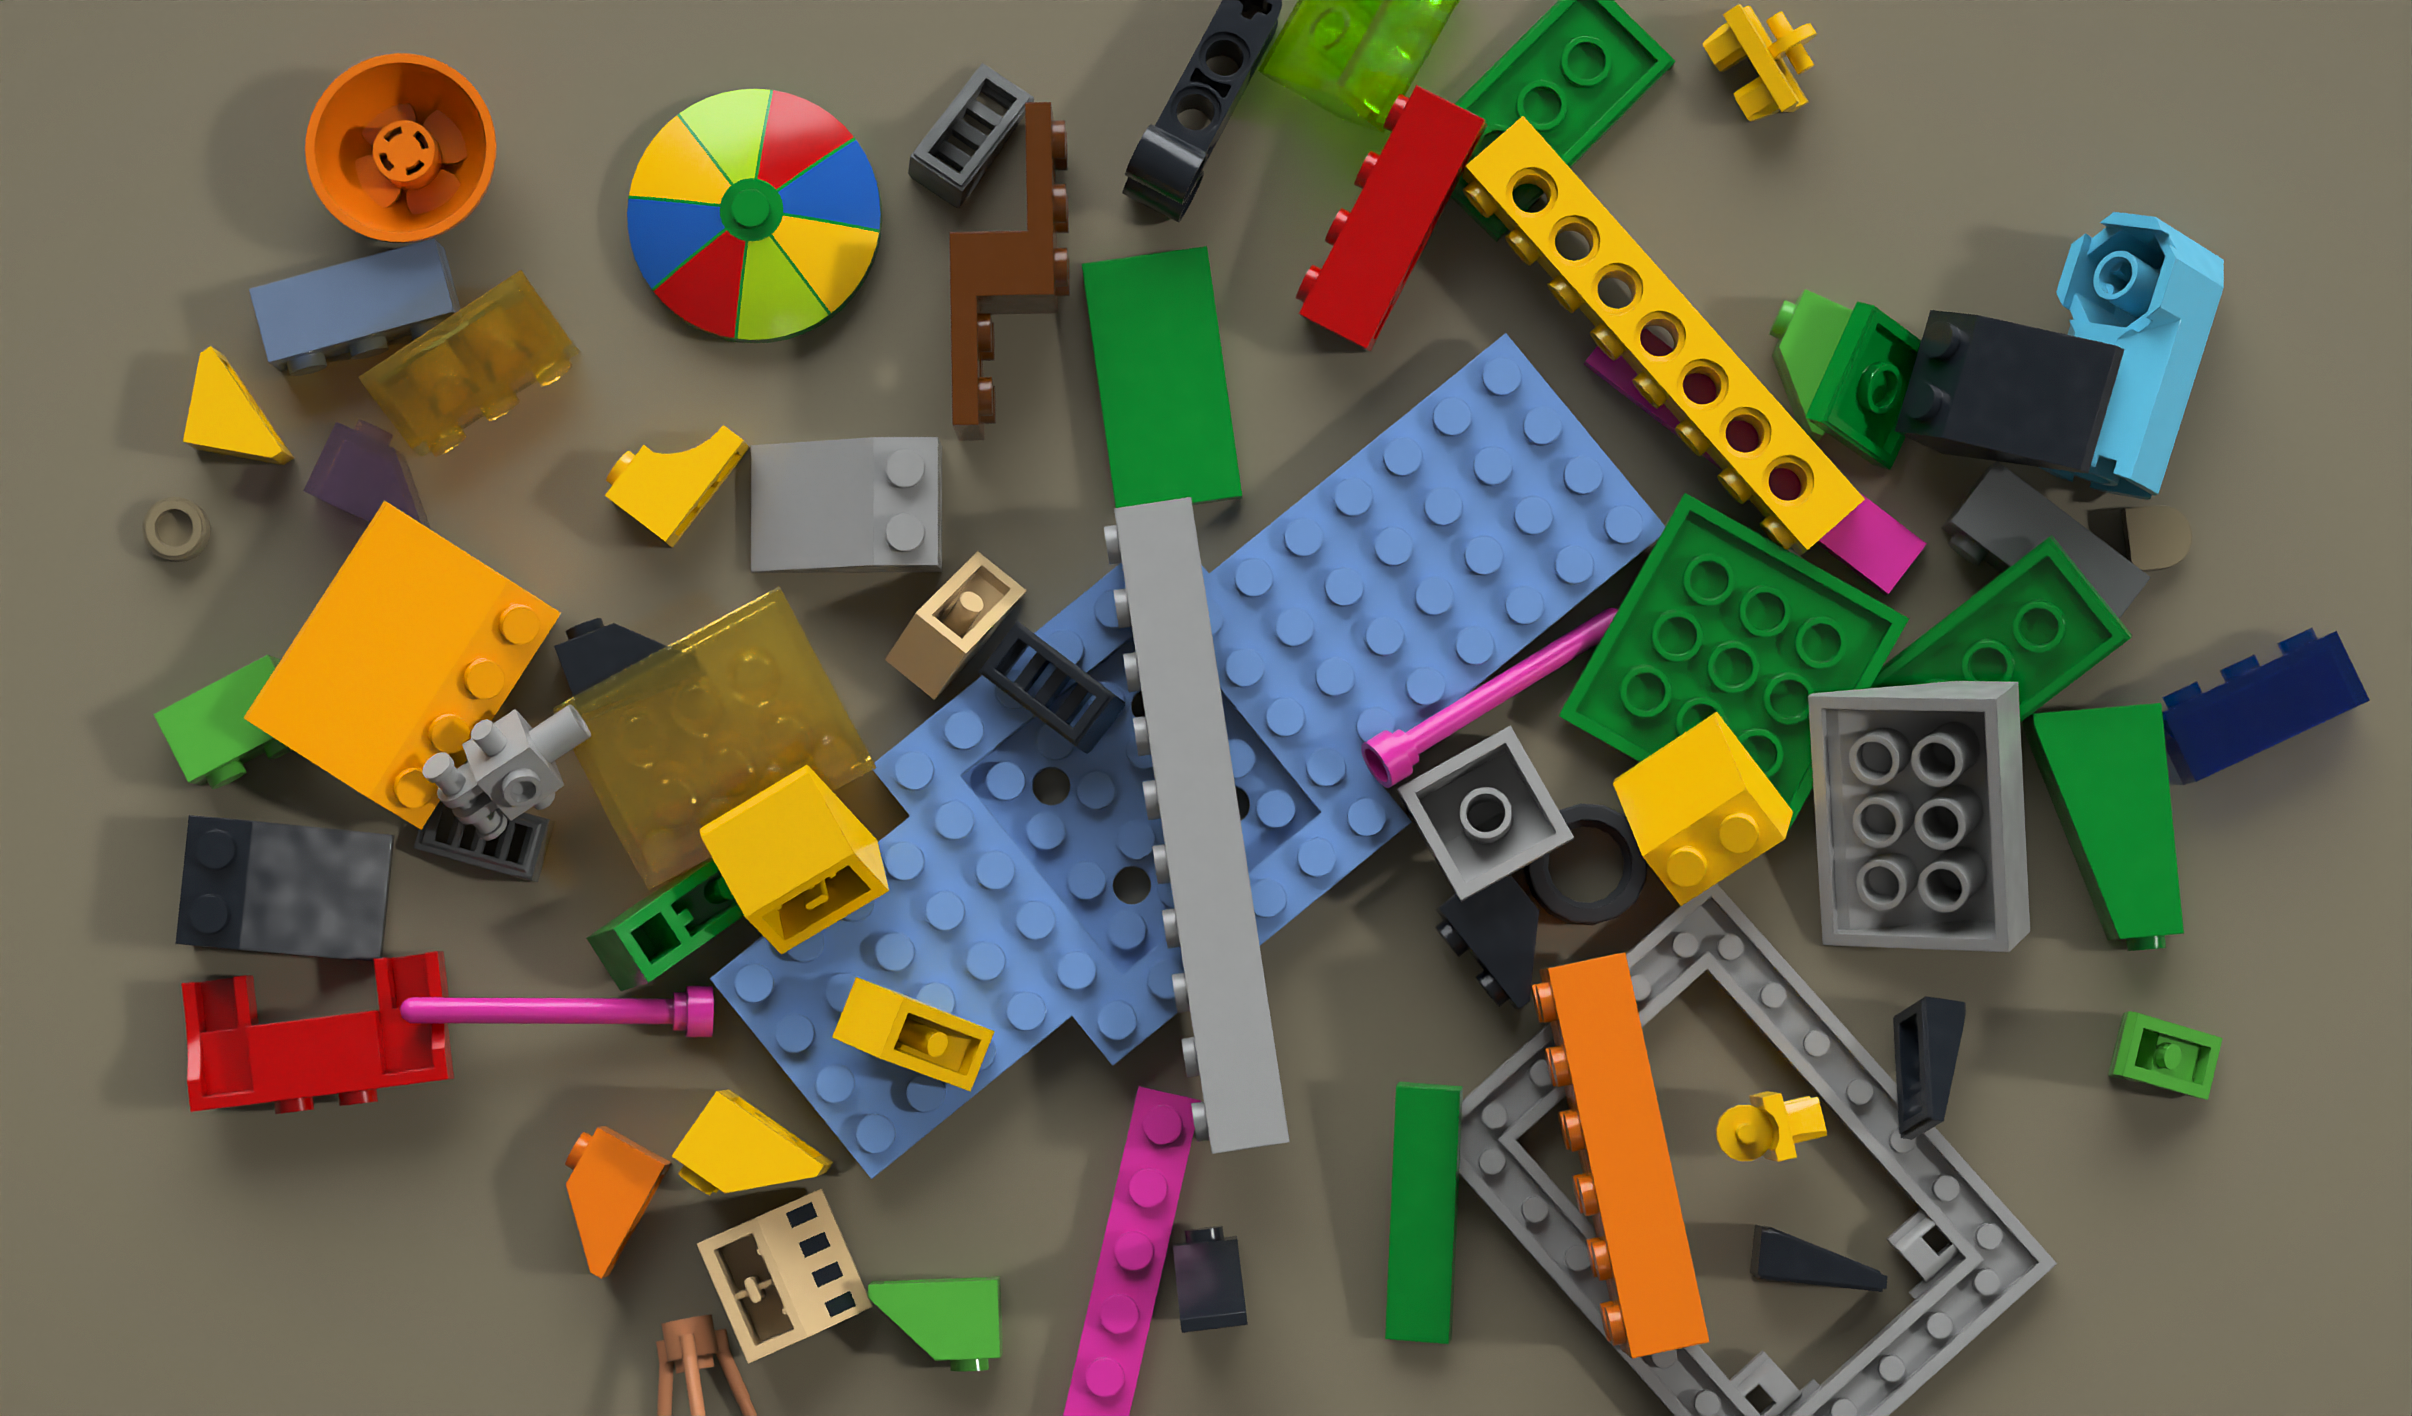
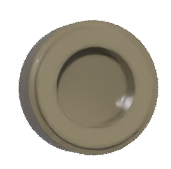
[142,497,211,562]

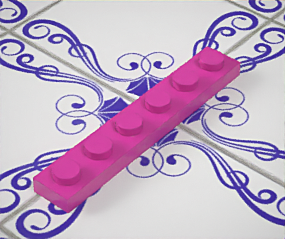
[1063,1086,1201,1416]

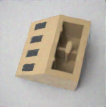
[697,1189,873,1364]

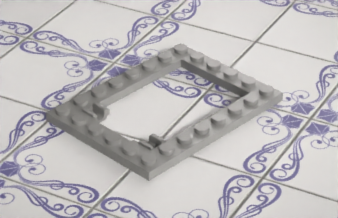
[1459,884,2057,1416]

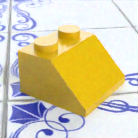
[1613,712,1793,906]
[672,1089,834,1196]

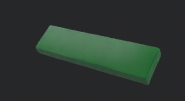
[1385,1082,1463,1344]

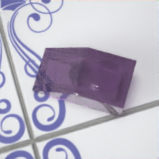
[303,419,431,530]

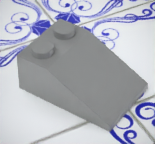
[751,437,942,573]

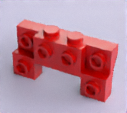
[181,951,454,1114]

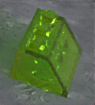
[1258,0,1460,133]

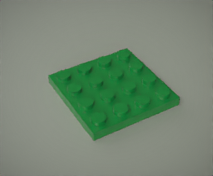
[1558,493,1910,833]

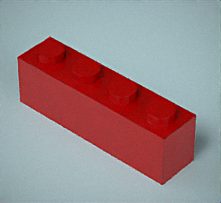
[1295,85,1487,352]

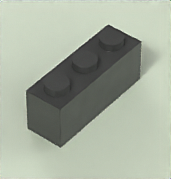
[1941,461,2151,619]

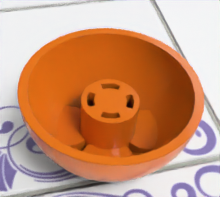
[305,53,497,243]

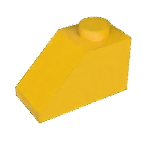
[832,977,995,1092]

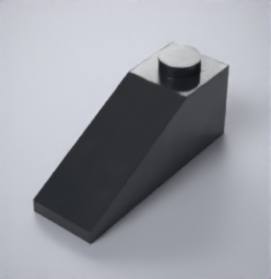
[1173,1226,1248,1333]

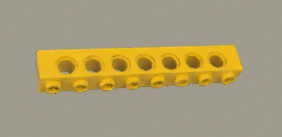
[1462,116,1865,556]

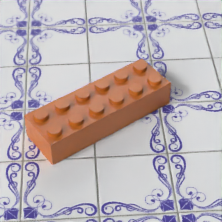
[1531,952,1710,1358]

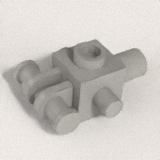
[422,704,591,841]

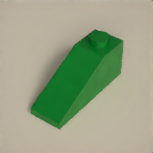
[586,856,744,991]

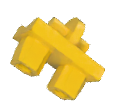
[1702,4,1817,122]
[1715,1091,1827,1162]

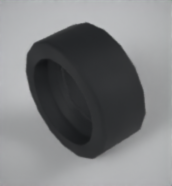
[1524,803,1648,925]

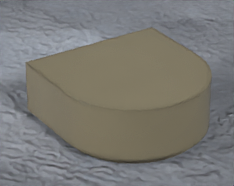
[2121,505,2192,572]

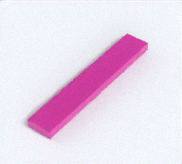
[1584,328,1927,596]

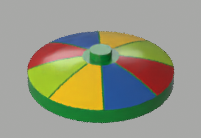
[627,89,882,344]

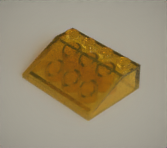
[553,586,877,890]

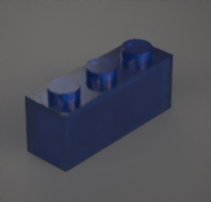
[2162,627,2370,785]

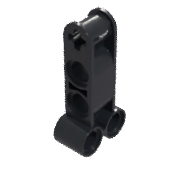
[1122,0,1282,223]

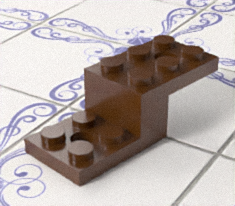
[949,102,1070,441]

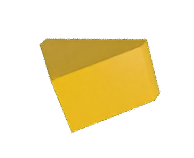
[183,346,294,465]

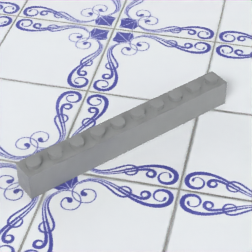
[1104,497,1290,1154]

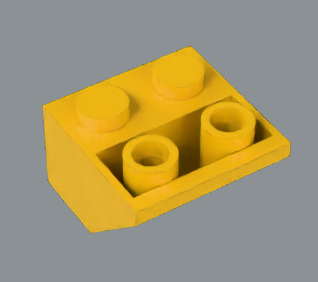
[699,765,889,955]

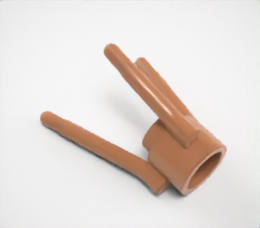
[656,1314,757,1416]

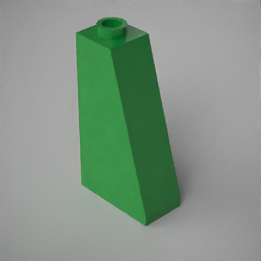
[2023,703,2184,951]

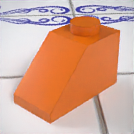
[565,1126,672,1279]

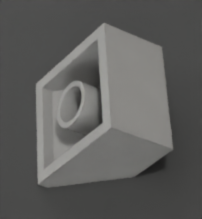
[1398,725,1574,902]

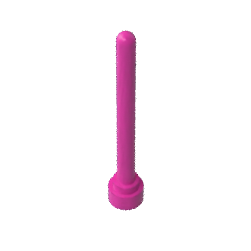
[1361,608,1618,788]
[400,986,714,1037]

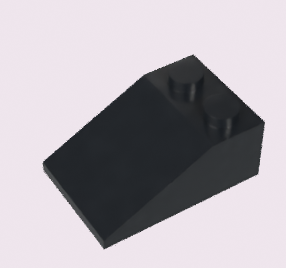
[1895,310,2124,474]
[175,815,395,961]

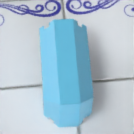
[2039,212,2224,500]

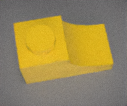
[605,425,750,548]

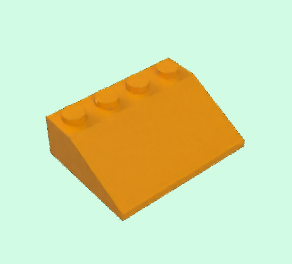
[243,500,561,830]

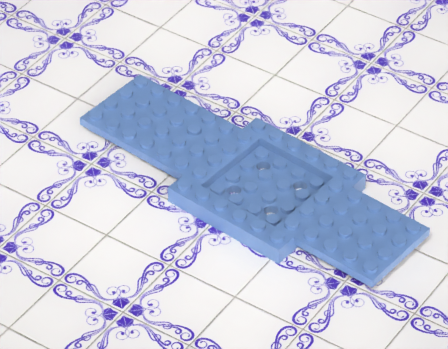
[710,333,1665,1179]

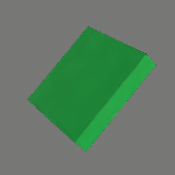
[1805,301,1921,470]

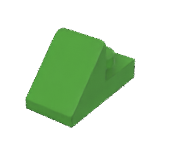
[2108,1011,2223,1100]

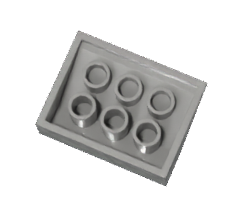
[1808,681,2030,952]

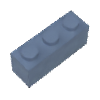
[249,238,464,376]

